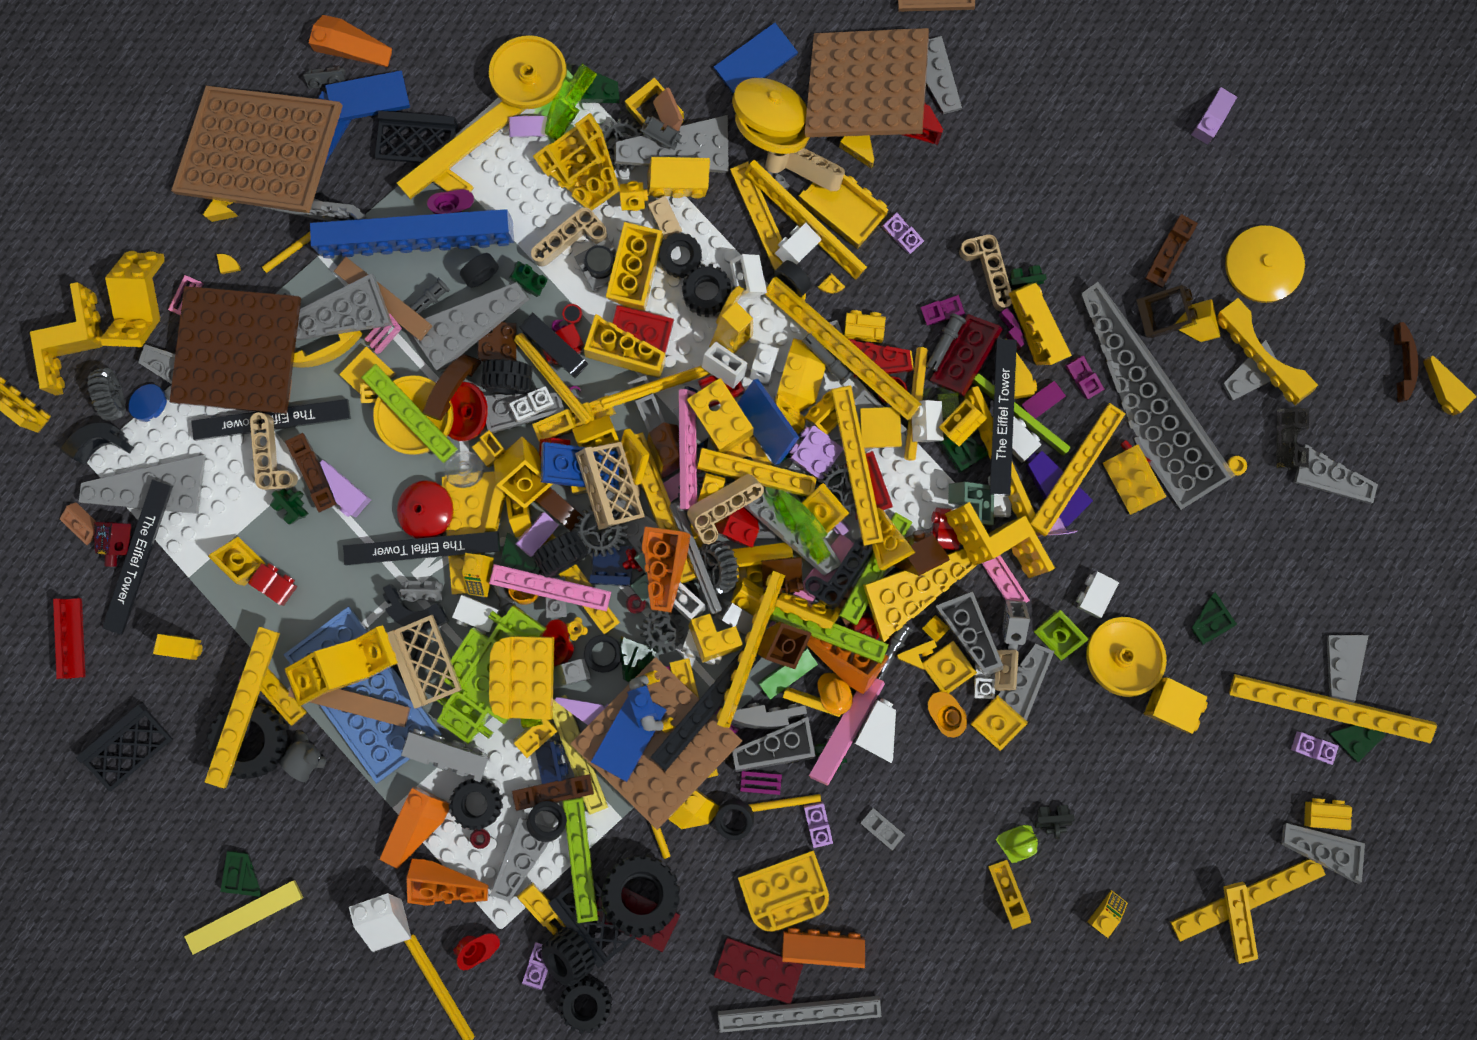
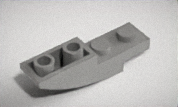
[732,703,807,730]

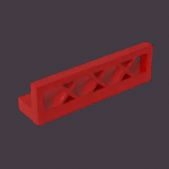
[53,598,85,679]

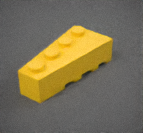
[1008,283,1072,365]

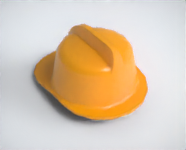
[818,673,852,715]
[928,692,967,738]

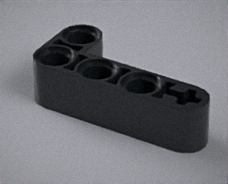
[519,312,588,378]
[805,537,873,608]

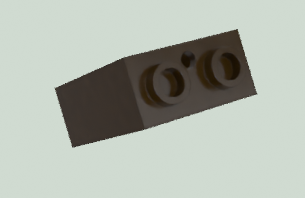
[1137,285,1198,338]

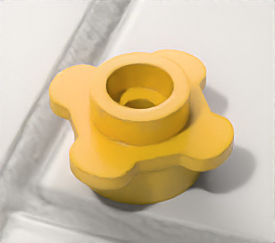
[566,617,588,641]

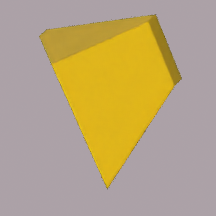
[1175,299,1220,342]

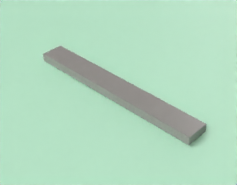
[718,996,881,1033]

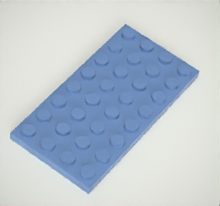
[283,607,443,784]

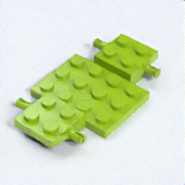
[437,605,546,744]

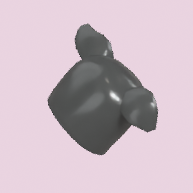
[279,730,326,784]

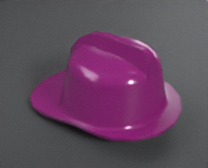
[427,189,474,214]

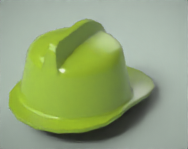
[996,825,1038,863]

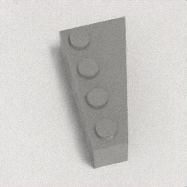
[935,592,1003,676]
[733,717,815,772]
[401,728,488,782]

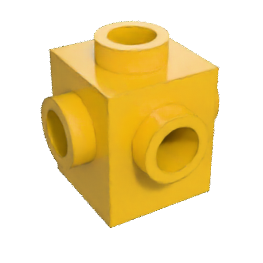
[620,181,648,211]

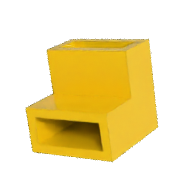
[472,430,506,468]

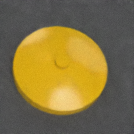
[489,36,567,109]
[732,78,807,137]
[735,114,810,154]
[1225,225,1305,303]
[373,376,453,455]
[1086,617,1167,697]

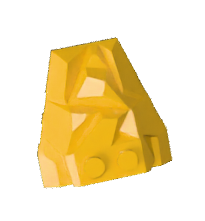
[533,113,620,211]

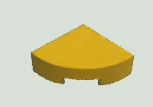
[217,254,241,274]
[818,273,845,293]

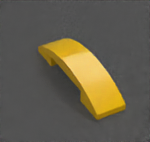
[293,331,362,368]

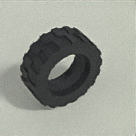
[659,232,702,278]

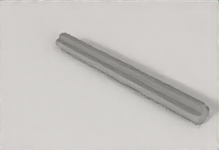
[669,502,722,614]

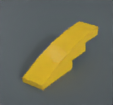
[532,395,616,443]

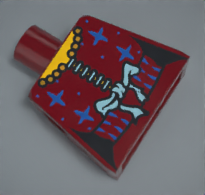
[94,522,131,567]

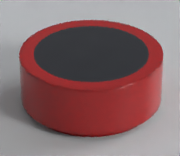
[562,304,583,324]

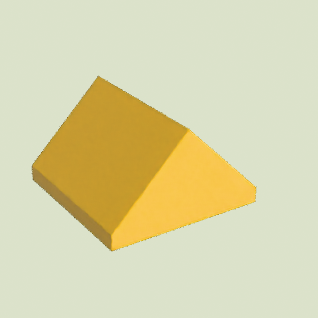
[208,537,266,586]

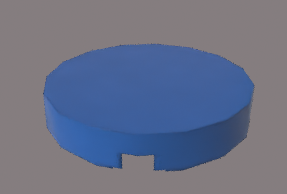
[129,384,167,422]

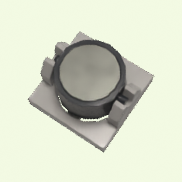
[574,238,617,291]

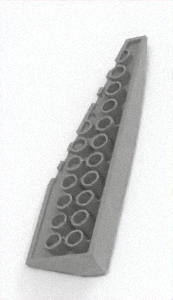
[1081,282,1235,510]

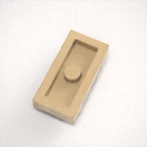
[647,195,682,240]
[994,650,1019,691]

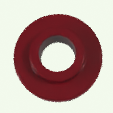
[626,594,646,614]
[470,829,490,849]

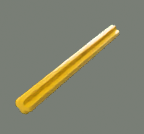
[514,333,592,425]
[904,347,928,461]
[600,365,710,409]
[404,934,475,1040]

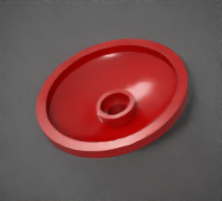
[448,382,488,441]
[397,481,453,539]

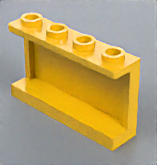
[798,174,888,249]

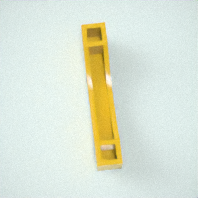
[1217,298,1318,405]

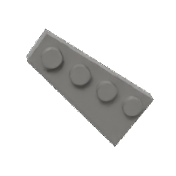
[1327,635,1369,703]

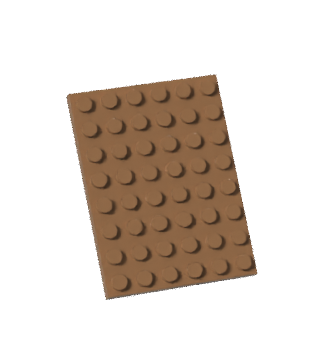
[171,86,343,213]

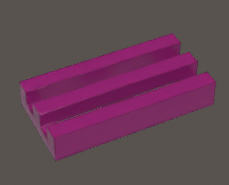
[740,771,782,795]

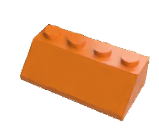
[782,928,865,968]

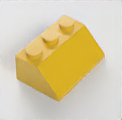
[647,157,710,199]
[732,542,793,588]

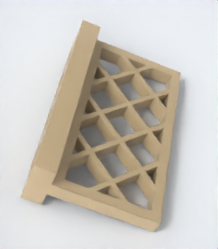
[575,442,645,530]
[387,615,462,709]

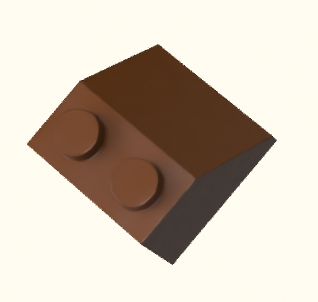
[647,422,680,479]
[894,530,950,576]
[757,622,812,669]

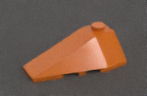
[309,15,392,67]
[642,527,691,612]
[807,636,889,694]
[379,786,451,869]
[407,859,488,906]

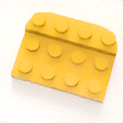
[0,376,51,433]
[489,636,554,720]
[738,851,829,932]

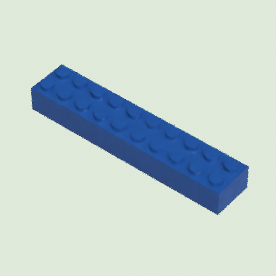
[310,209,514,259]

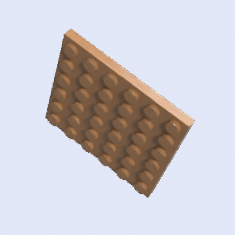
[805,28,929,137]
[570,657,742,830]

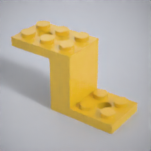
[100,251,164,347]
[30,282,103,396]
[687,378,773,481]
[945,502,1055,578]
[285,625,398,706]

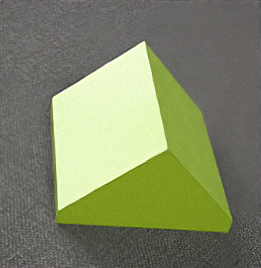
[1034,610,1088,661]

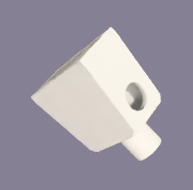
[750,343,780,385]

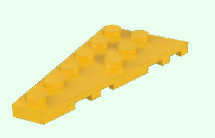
[441,471,496,595]
[863,548,977,642]

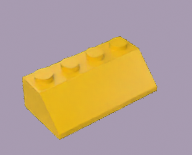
[606,222,663,311]

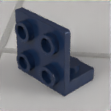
[590,545,633,586]
[535,739,569,784]

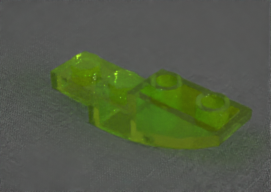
[545,63,597,141]
[772,490,831,564]

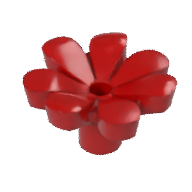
[622,548,643,572]

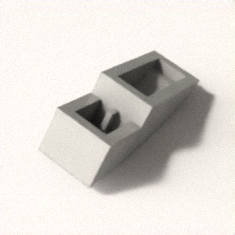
[628,375,665,433]

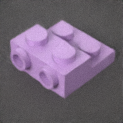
[788,425,843,480]

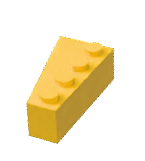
[709,302,753,354]
[584,314,666,378]

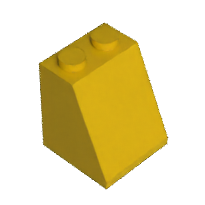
[494,437,553,509]
[1144,678,1208,734]

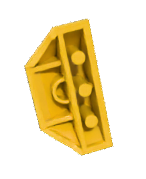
[777,338,826,412]
[669,789,720,829]

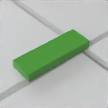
[758,647,818,699]

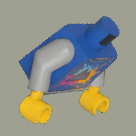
[627,670,676,733]

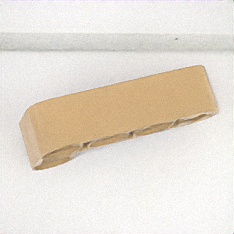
[765,148,845,191]
[531,207,608,267]
[959,235,1012,311]
[250,412,298,490]
[687,474,764,544]

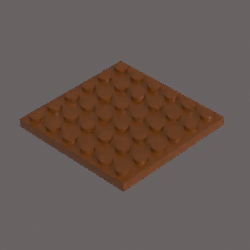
[169,286,301,414]

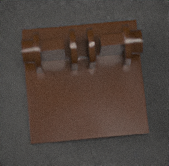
[478,322,516,362]
[761,557,804,594]

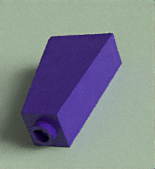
[1026,451,1093,528]

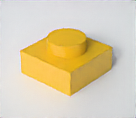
[922,615,950,642]

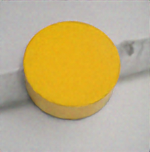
[1227,456,1247,476]

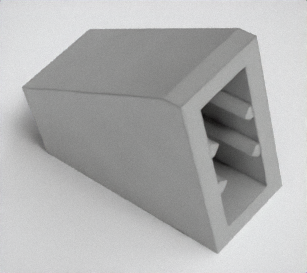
[709,596,770,636]
[553,659,591,689]

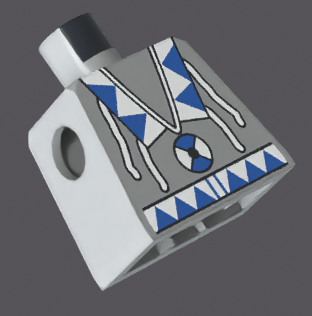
[1002,600,1030,650]

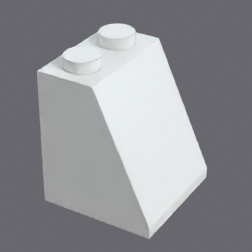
[853,699,896,763]
[349,893,412,952]

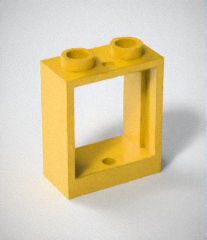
[625,78,684,130]

